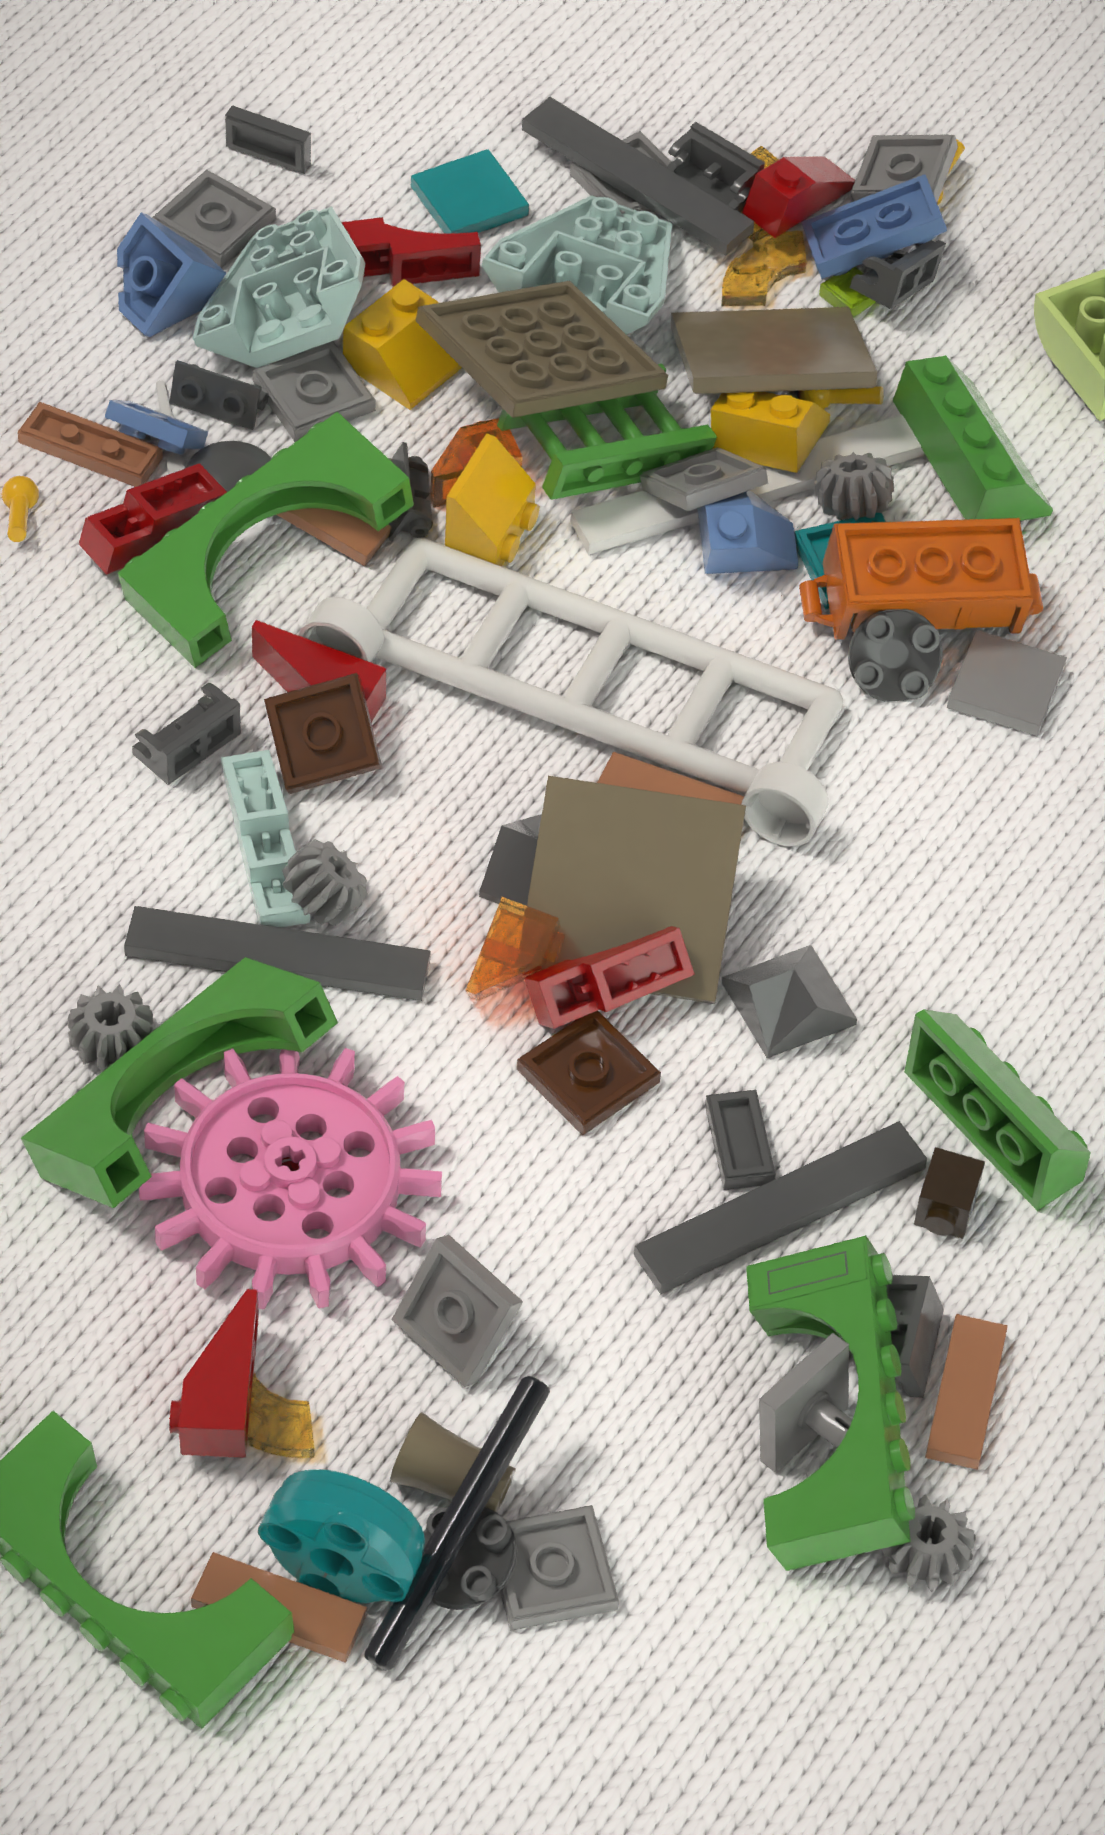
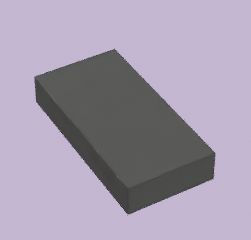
[225,105,311,174]
[705,1089,776,1190]

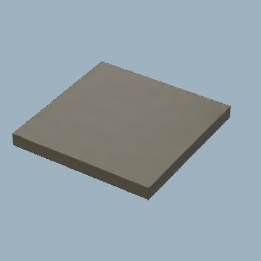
[416,281,669,418]
[671,307,877,394]
[516,775,746,1004]

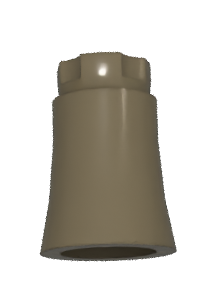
[390,1412,516,1512]

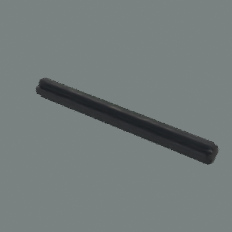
[364,1376,550,1670]

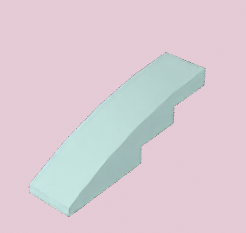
[221,750,310,928]

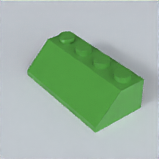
[892,355,1053,521]
[904,1009,1091,1211]

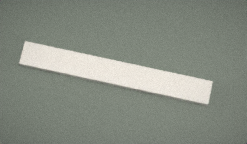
[570,415,924,555]

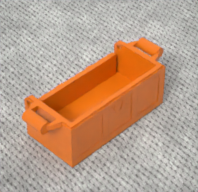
[799,518,1043,640]

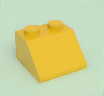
[343,279,462,410]
[711,392,830,473]
[445,433,540,567]

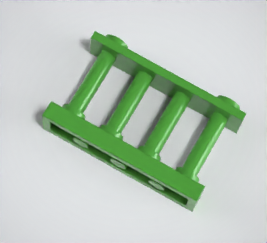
[497,364,717,500]

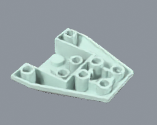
[482,195,672,335]
[193,207,365,368]

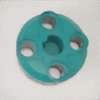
[258,1469,425,1603]

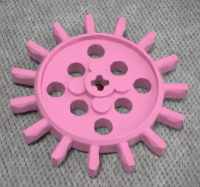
[139,1048,442,1309]

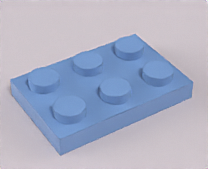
[801,174,947,279]

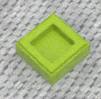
[819,267,876,318]

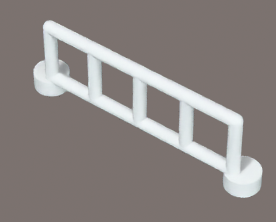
[298,538,843,846]

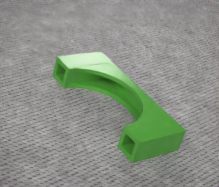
[117,412,414,668]
[21,957,338,1208]
[746,1235,915,1571]
[0,1410,295,1729]

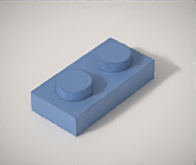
[104,400,209,454]

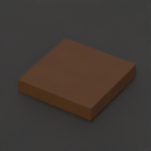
[264,673,383,794]
[517,1011,661,1136]

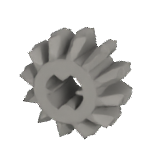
[815,452,894,521]
[282,839,368,926]
[68,984,154,1072]
[881,1494,976,1593]

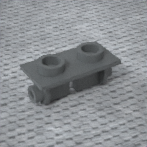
[169,360,268,430]
[388,442,433,542]

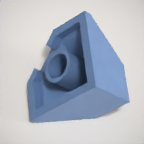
[117,212,226,337]
[697,490,798,574]

